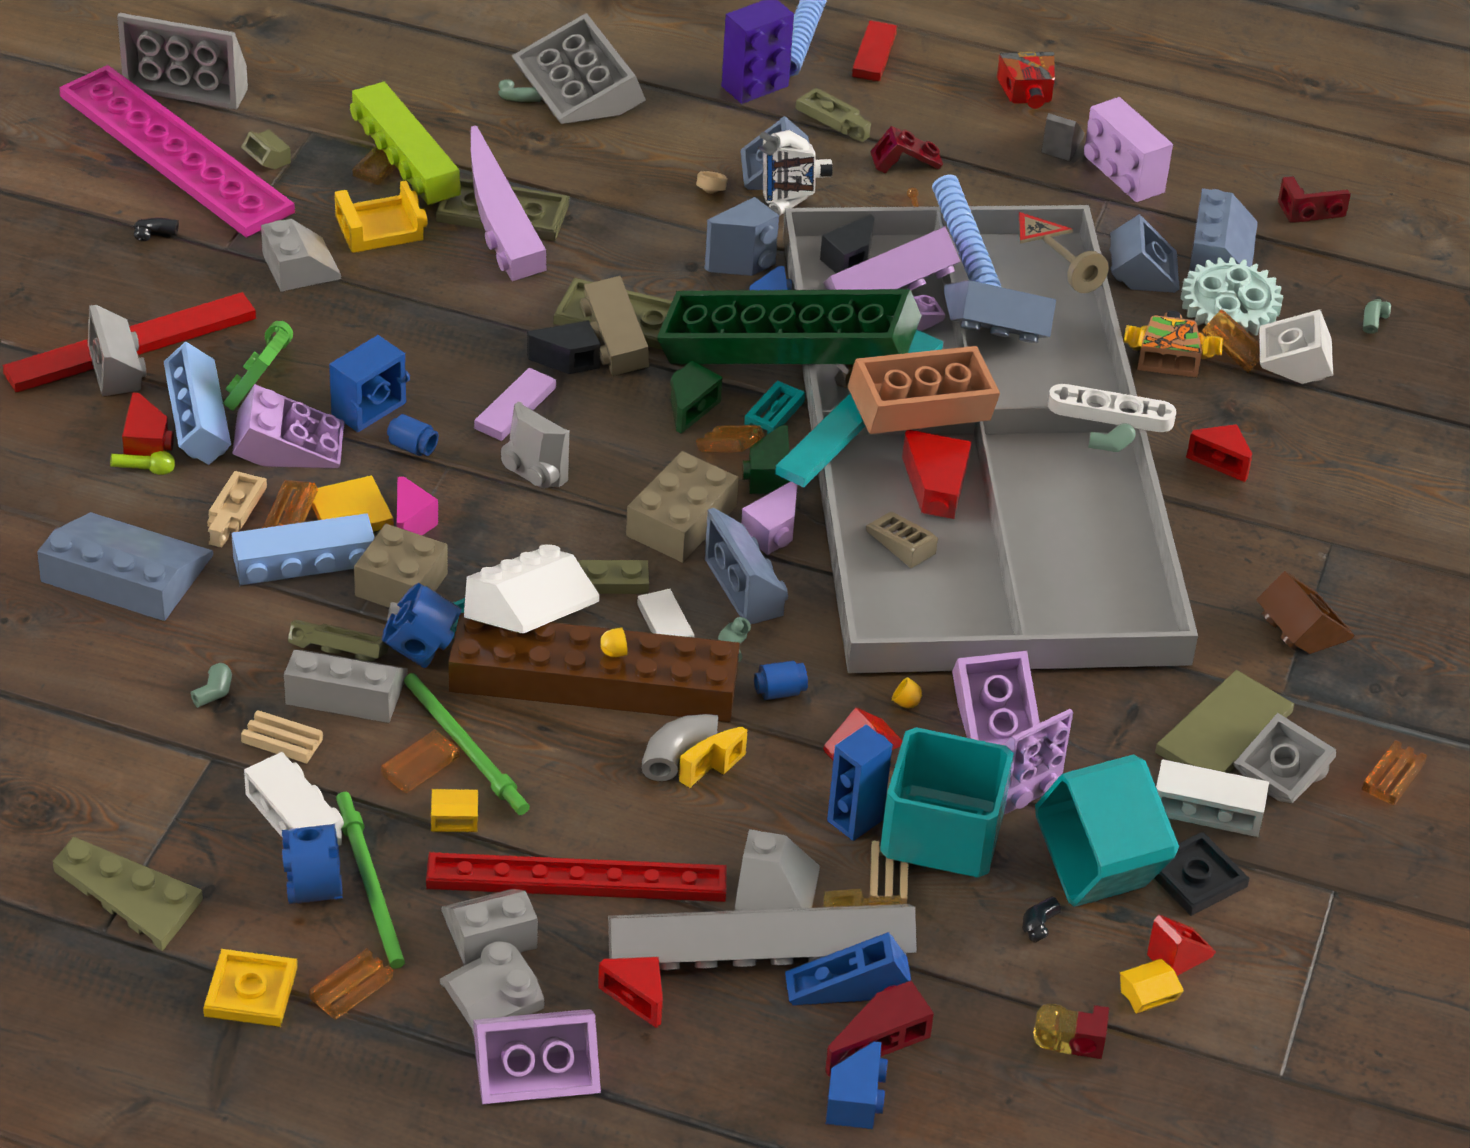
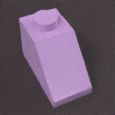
[741,482,797,555]

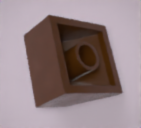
[1256,571,1355,654]

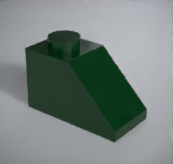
[670,361,723,434]
[742,425,790,494]

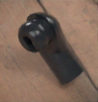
[133,217,179,241]
[1022,896,1061,943]

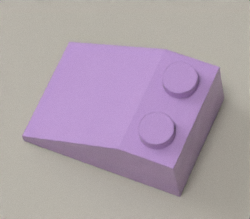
[952,651,1040,745]

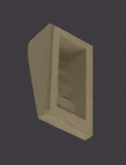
[866,511,938,568]

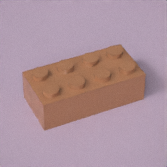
[847,346,1000,434]

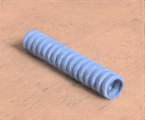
[789,0,827,76]
[932,175,1002,287]

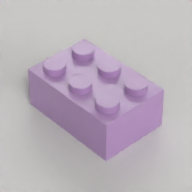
[1083,97,1173,202]

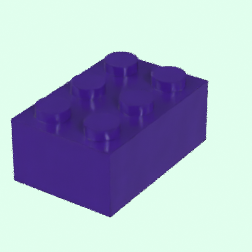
[721,0,794,104]

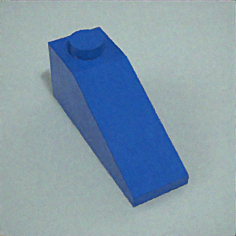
[785,932,911,1005]

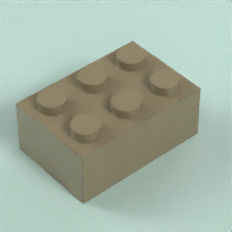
[626,451,739,563]

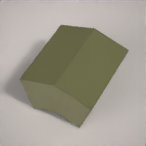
[241,129,291,169]

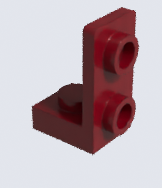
[870,126,943,174]
[1278,176,1351,223]

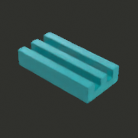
[744,381,805,435]

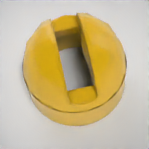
[601,627,628,657]
[892,677,922,708]

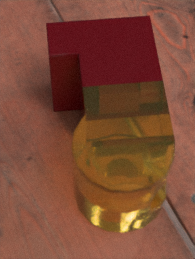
[1033,1004,1110,1059]

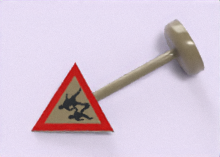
[1019,212,1109,293]

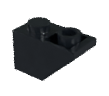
[820,215,875,273]
[527,320,600,374]

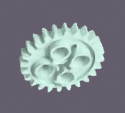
[1181,257,1283,338]

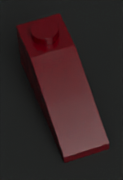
[825,981,934,1076]

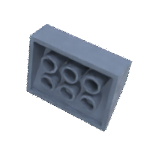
[37,512,213,621]

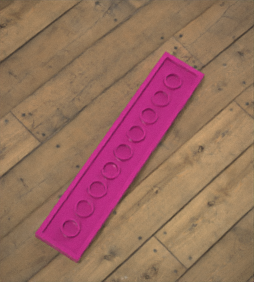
[59,65,295,238]

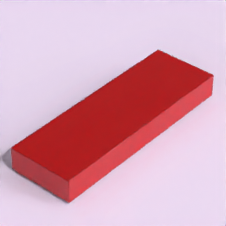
[852,20,897,82]

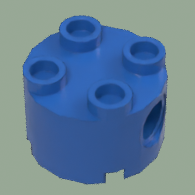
[382,583,462,668]
[282,824,343,904]

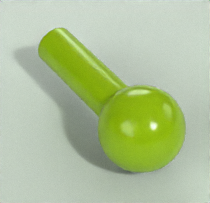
[110,450,175,475]

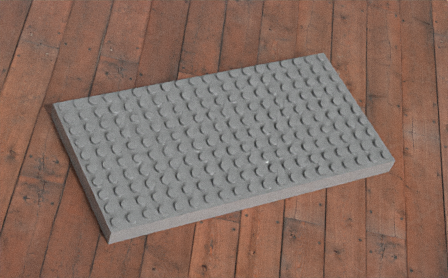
[783,205,1198,673]

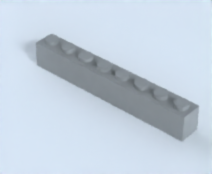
[608,904,917,970]

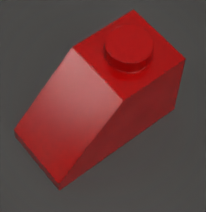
[122,393,174,456]

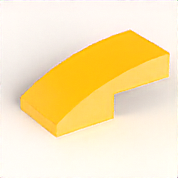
[679,727,747,788]

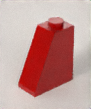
[902,430,971,519]

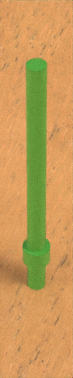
[404,673,530,815]
[336,792,405,969]

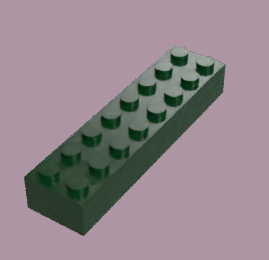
[657,289,922,364]

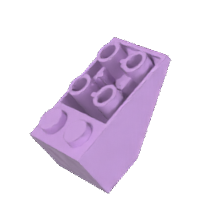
[232,384,344,468]
[1003,709,1073,815]

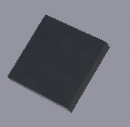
[1154,831,1250,916]

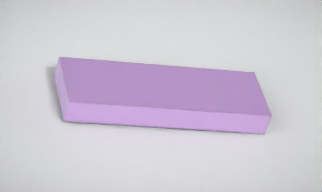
[474,368,556,441]

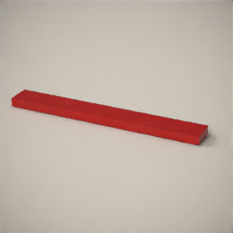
[2,292,256,393]
[426,852,727,902]

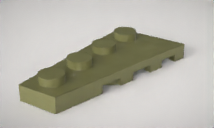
[53,837,203,951]

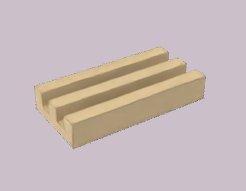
[241,710,323,763]
[869,841,908,905]

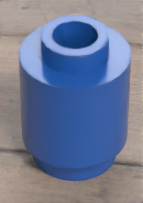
[387,414,439,456]
[754,660,808,700]

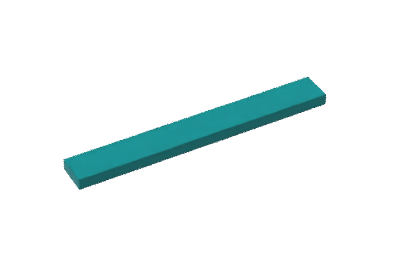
[775,330,943,487]

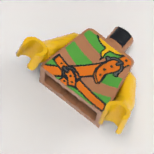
[1123,311,1223,378]

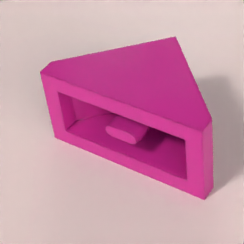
[397,477,438,535]

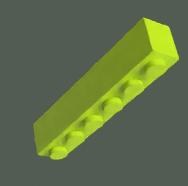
[350,81,461,205]

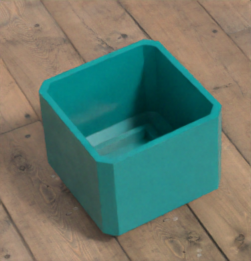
[880,727,1014,878]
[1035,754,1179,907]

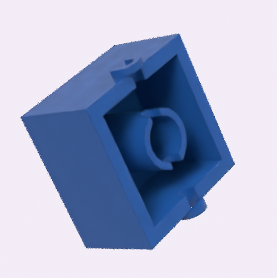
[329,335,410,432]

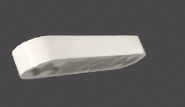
[1048,384,1176,432]

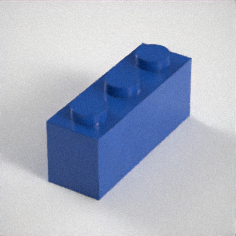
[827,724,893,841]

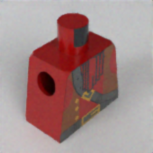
[997,52,1055,109]

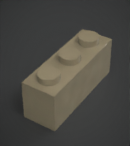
[580,276,649,376]

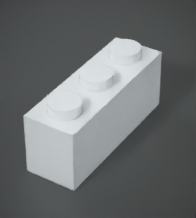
[244,752,344,846]
[1156,759,1269,837]

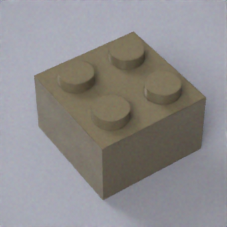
[354,524,448,607]

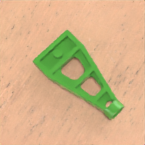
[222,321,293,411]

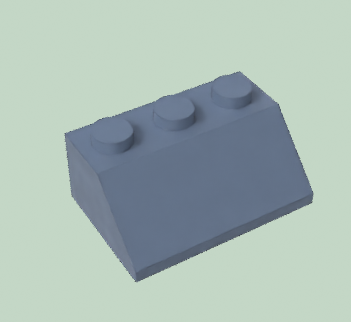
[1189,188,1258,272]
[944,280,1056,343]
[705,508,788,625]

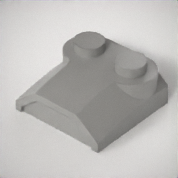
[501,401,569,489]
[1234,713,1336,803]
[440,941,544,1035]

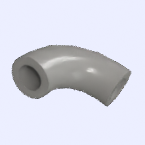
[642,714,718,781]

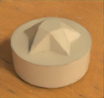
[696,171,727,194]

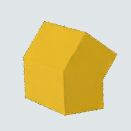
[431,789,478,832]
[1120,959,1184,1014]

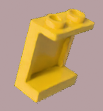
[335,181,428,253]

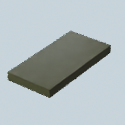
[436,178,569,241]
[553,278,672,350]
[1155,670,1294,773]

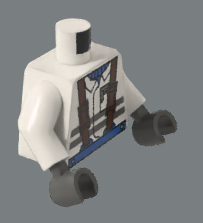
[757,130,833,216]

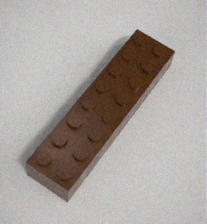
[449,613,740,722]

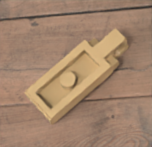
[207,471,267,548]

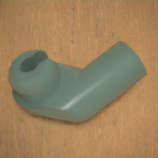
[498,79,542,103]
[1363,299,1391,334]
[1088,423,1136,452]
[718,617,751,663]
[191,663,232,707]

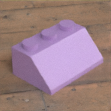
[473,1009,601,1104]

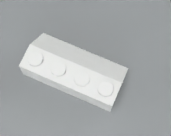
[464,545,600,633]

